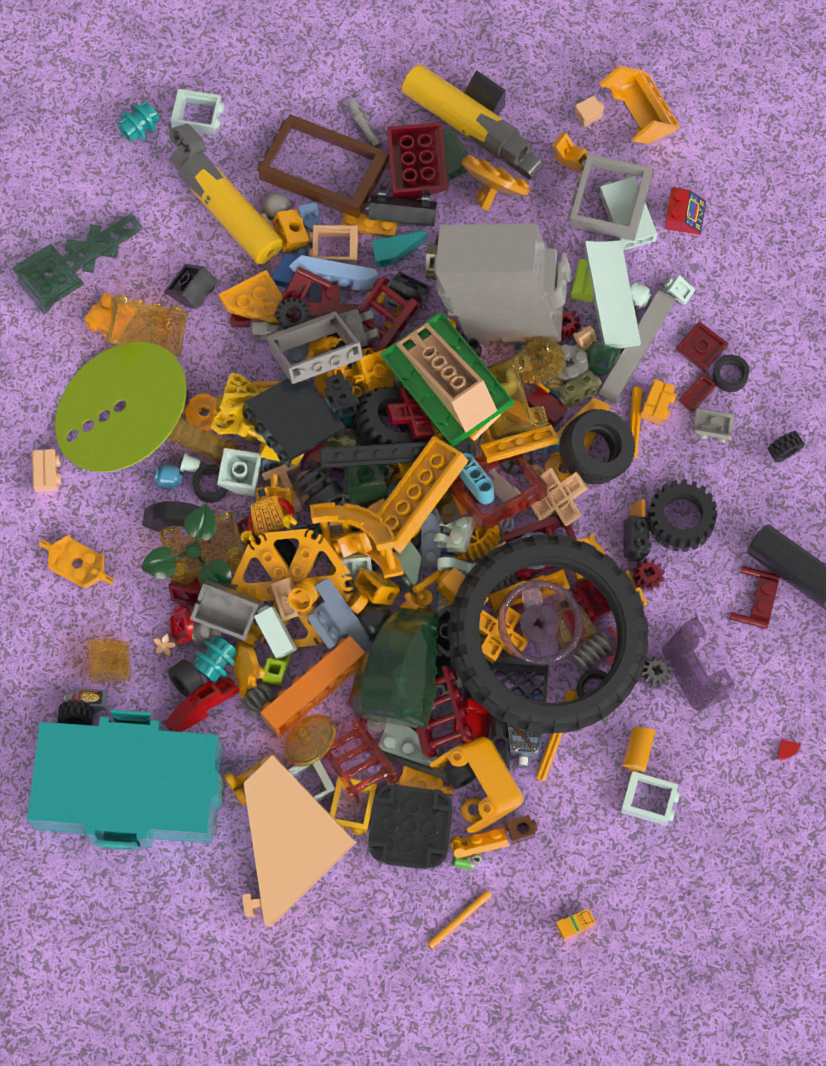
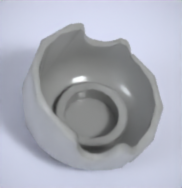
[262,192,291,219]

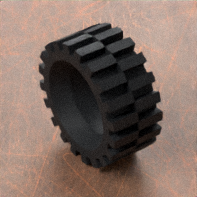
[648,479,718,552]

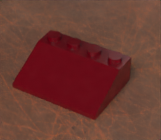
[387,122,448,199]

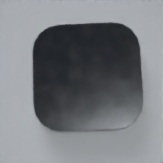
[368,784,453,870]

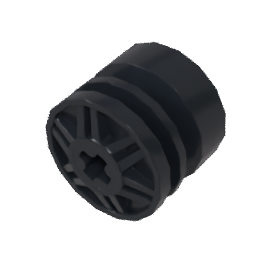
[291,466,343,513]

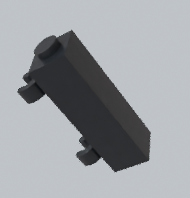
[366,185,437,226]

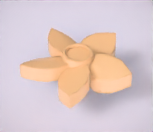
[153,634,177,656]

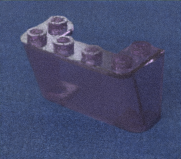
[662,617,735,711]

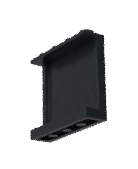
[242,378,345,468]

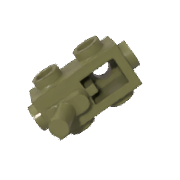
[557,370,602,409]

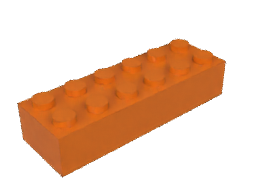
[260,636,367,739]

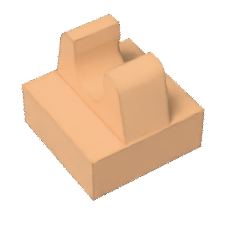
[573,325,598,351]
[242,894,262,918]

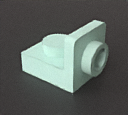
[663,276,695,305]

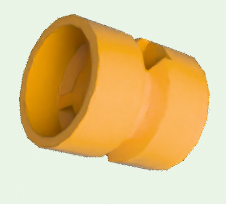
[288,578,320,612]

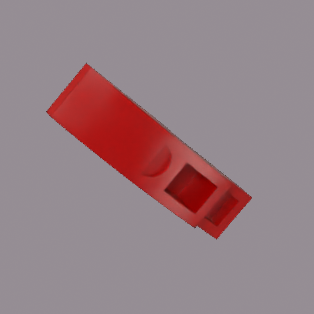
[165,677,240,732]

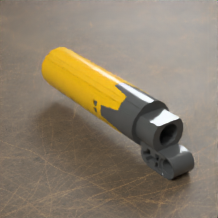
[402,64,543,179]
[169,123,283,264]

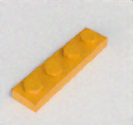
[480,425,559,463]

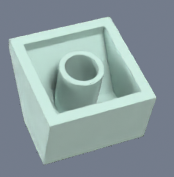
[217,448,262,497]

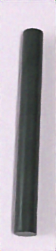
[373,748,448,780]

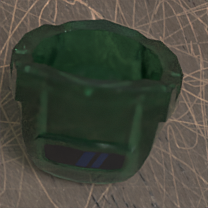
[586,342,620,375]

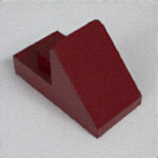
[168,577,203,606]

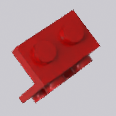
[453,697,491,744]

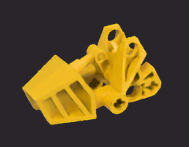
[210,373,304,465]

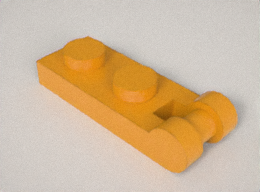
[450,828,509,858]

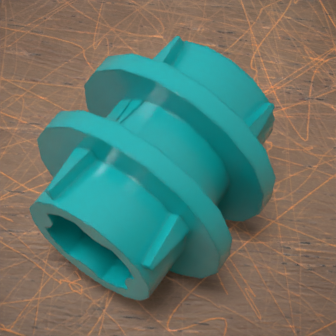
[117,101,160,143]
[192,635,237,682]

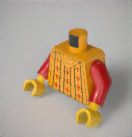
[241,488,297,544]

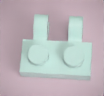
[434,517,476,552]

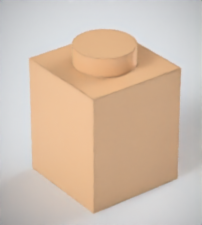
[574,96,604,127]

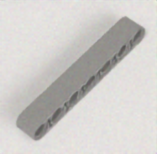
[599,290,676,404]

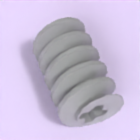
[570,631,613,671]

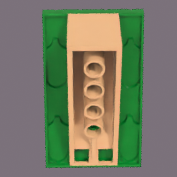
[380,311,515,447]

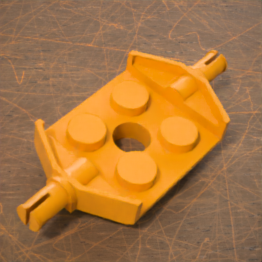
[39,535,115,589]

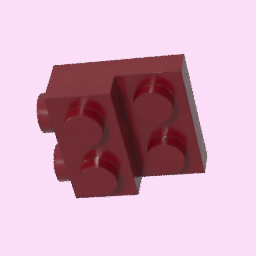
[572,580,612,624]

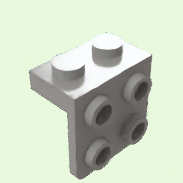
[693,408,735,442]

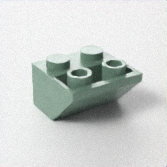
[394,542,422,594]

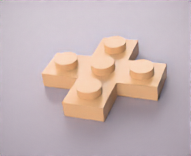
[530,468,588,526]

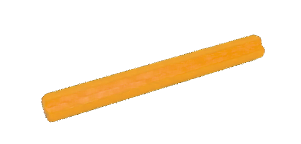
[535,690,577,782]

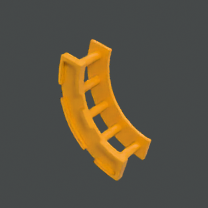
[310,503,404,578]

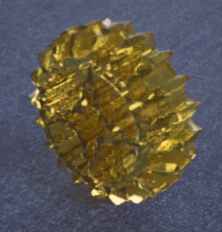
[514,336,565,386]

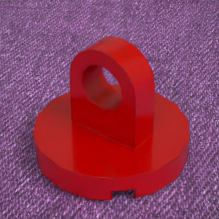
[170,605,194,644]

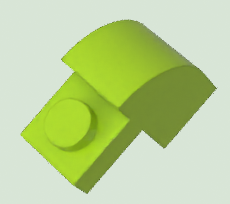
[262,651,292,687]

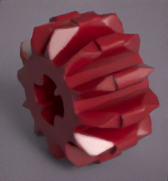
[561,309,581,341]
[632,558,665,591]

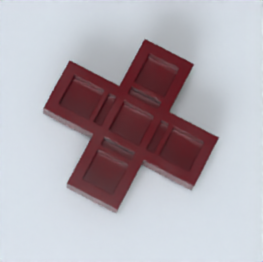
[305,285,358,338]
[386,387,433,440]

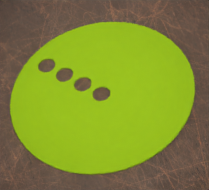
[55,342,186,472]

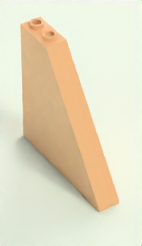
[244,755,357,927]

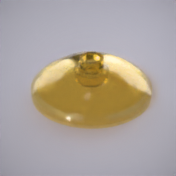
[284,714,336,767]

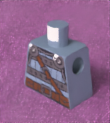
[508,724,544,767]

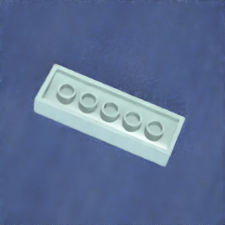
[584,240,641,351]

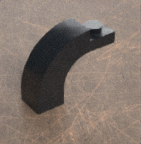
[142,501,200,532]

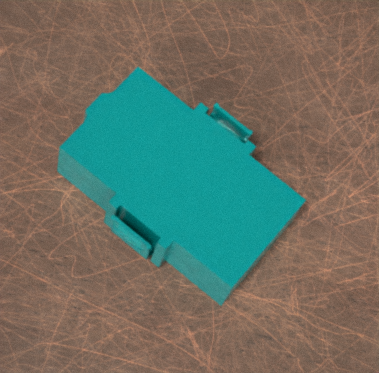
[27,709,225,850]

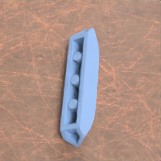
[289,255,379,290]

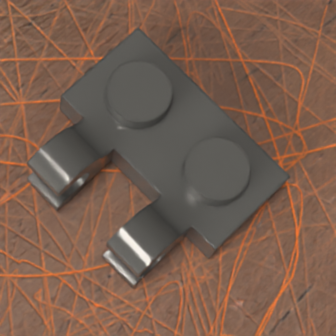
[340,309,380,347]

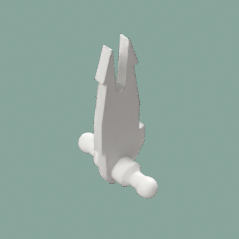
[484,464,528,511]

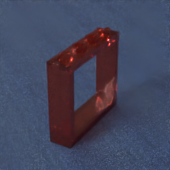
[449,454,548,531]

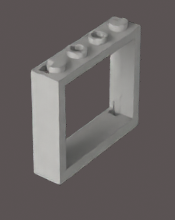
[567,154,653,241]
[266,311,363,384]

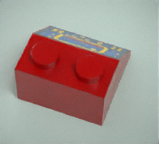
[664,187,706,235]

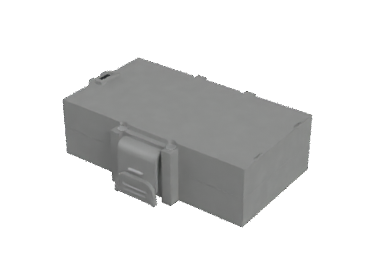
[434,223,572,344]

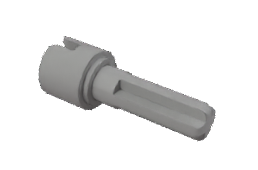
[252,321,285,340]

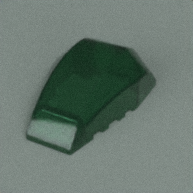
[353,608,438,729]

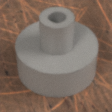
[367,713,387,734]

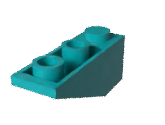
[372,230,427,268]

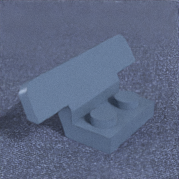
[307,579,369,649]

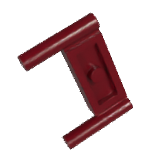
[274,266,332,322]
[729,566,780,629]

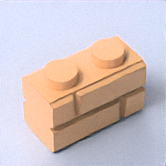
[32,449,61,492]

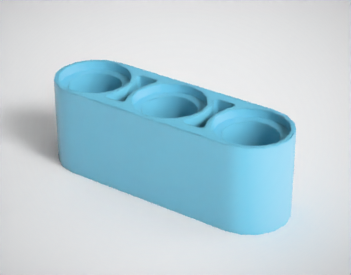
[459,453,494,504]

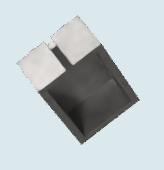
[190,579,261,641]

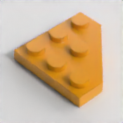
[218,270,295,325]

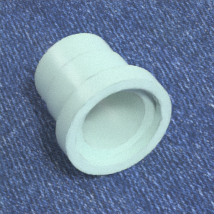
[180,453,201,473]

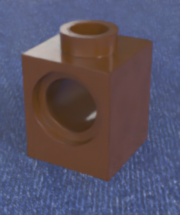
[506,815,538,844]

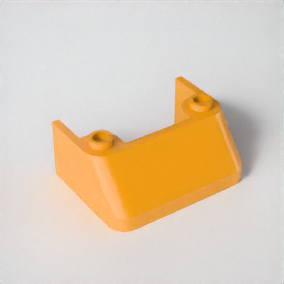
[599,65,679,144]
[429,737,523,833]

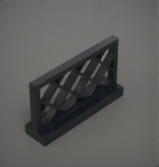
[467,656,549,702]

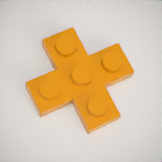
[479,604,528,663]

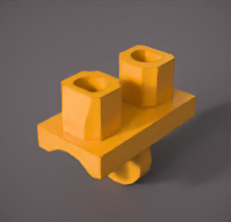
[400,589,434,618]

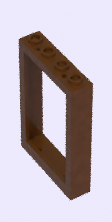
[257,114,389,218]

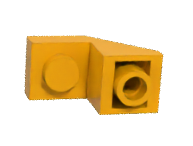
[330,531,372,557]

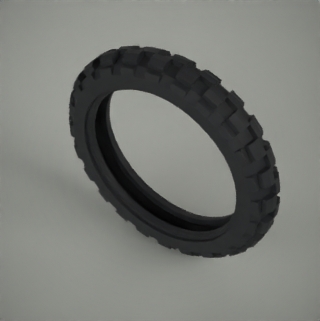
[448,534,649,734]

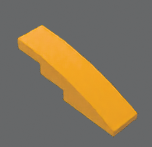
[489,569,571,613]

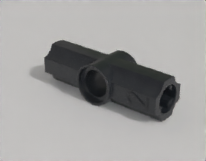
[490,715,510,772]

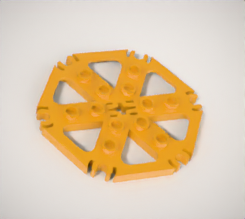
[231,529,353,647]

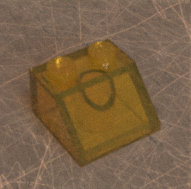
[88,638,131,683]

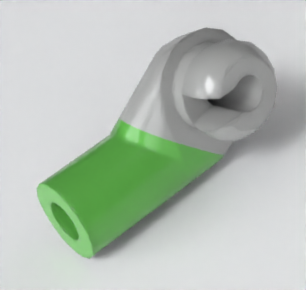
[452,854,482,870]

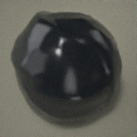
[355,601,394,642]

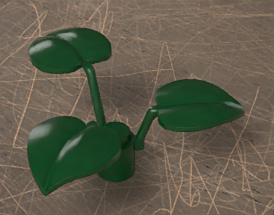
[141,504,231,585]

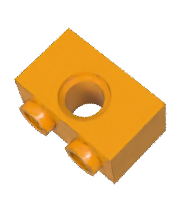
[272,209,309,253]

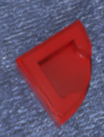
[777,739,801,760]

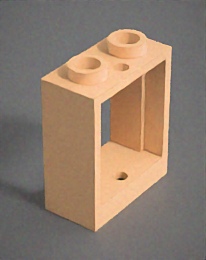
[309,225,358,266]

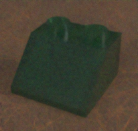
[344,464,389,504]

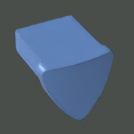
[299,202,320,232]

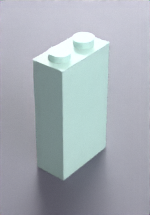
[600,176,657,251]

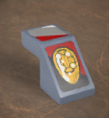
[63,688,108,714]

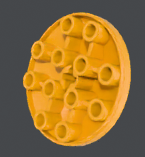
[461,154,530,211]

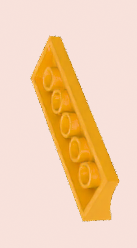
[376,436,468,554]

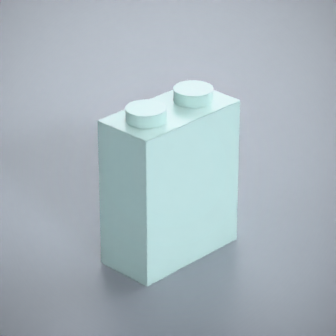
[254,606,298,659]

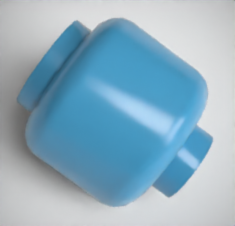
[153,464,182,490]

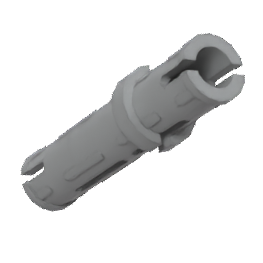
[347,99,383,148]

